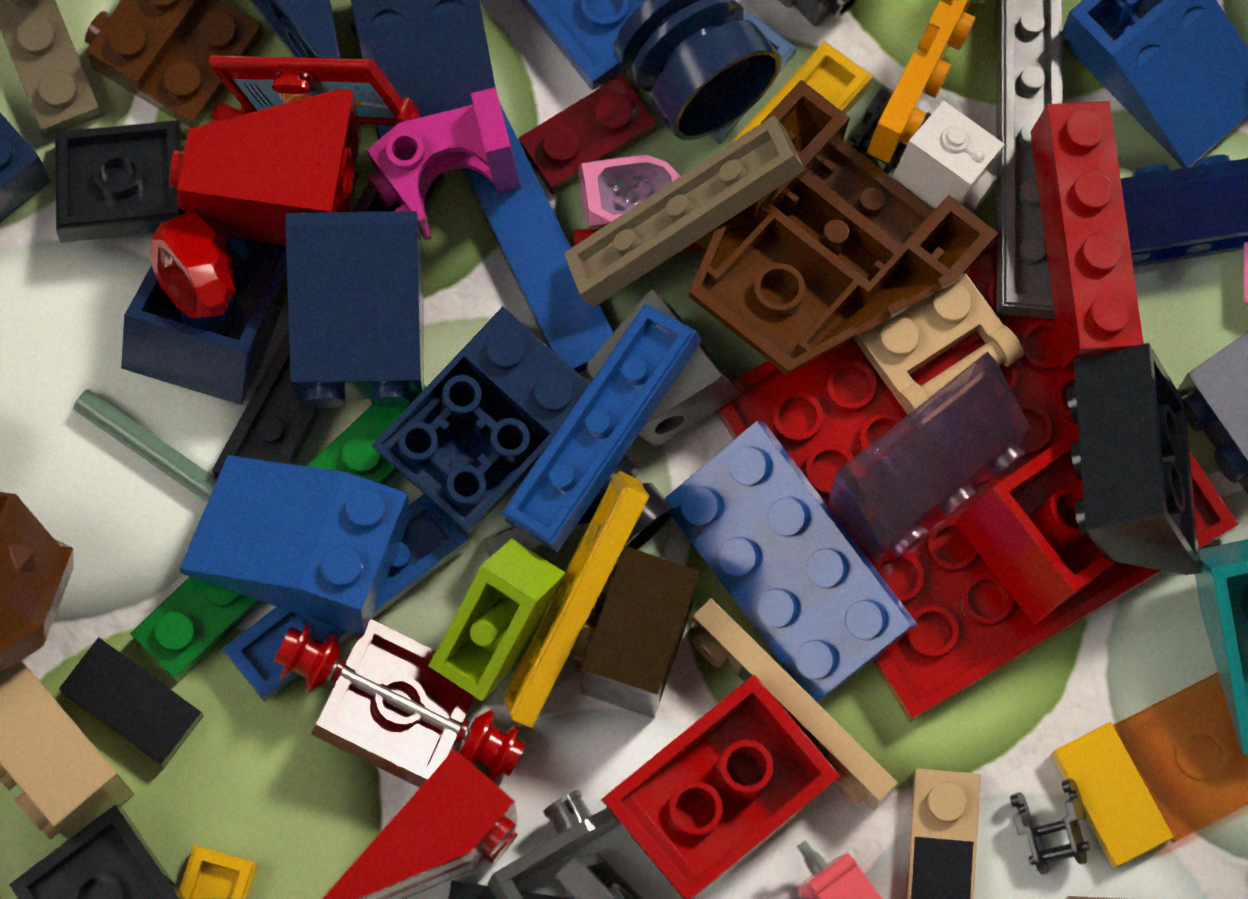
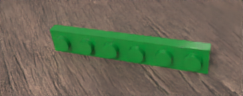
[130,385,426,683]

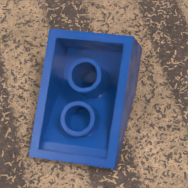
[179,455,409,636]

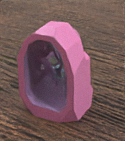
[578,155,680,228]

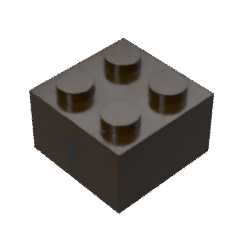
[573,546,700,718]

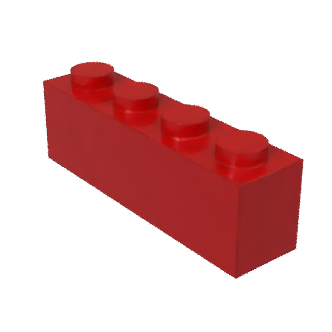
[1030,101,1144,372]

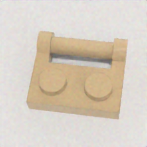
[854,273,1024,425]

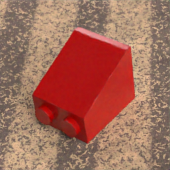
[169,89,362,245]

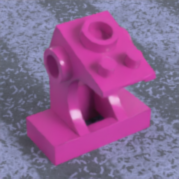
[366,87,521,241]

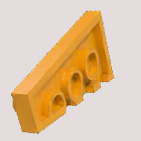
[867,0,986,163]

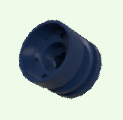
[613,0,781,140]

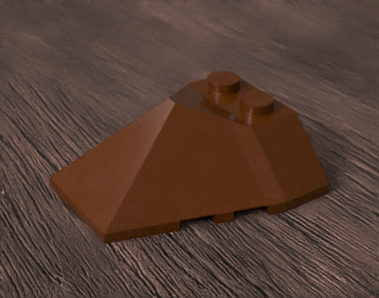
[688,80,998,376]

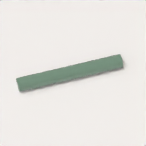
[73,389,217,503]

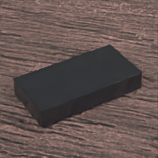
[58,637,204,768]

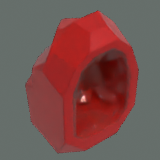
[149,211,236,318]

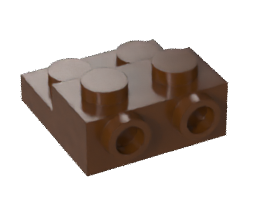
[85,0,263,128]

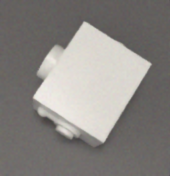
[892,100,1005,210]

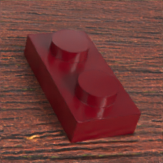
[518,75,656,195]

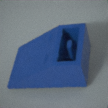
[1062,0,1248,171]

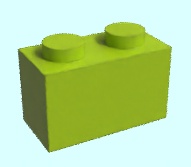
[428,538,566,702]

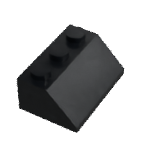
[1067,343,1201,575]

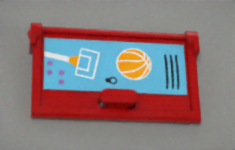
[209,55,419,126]

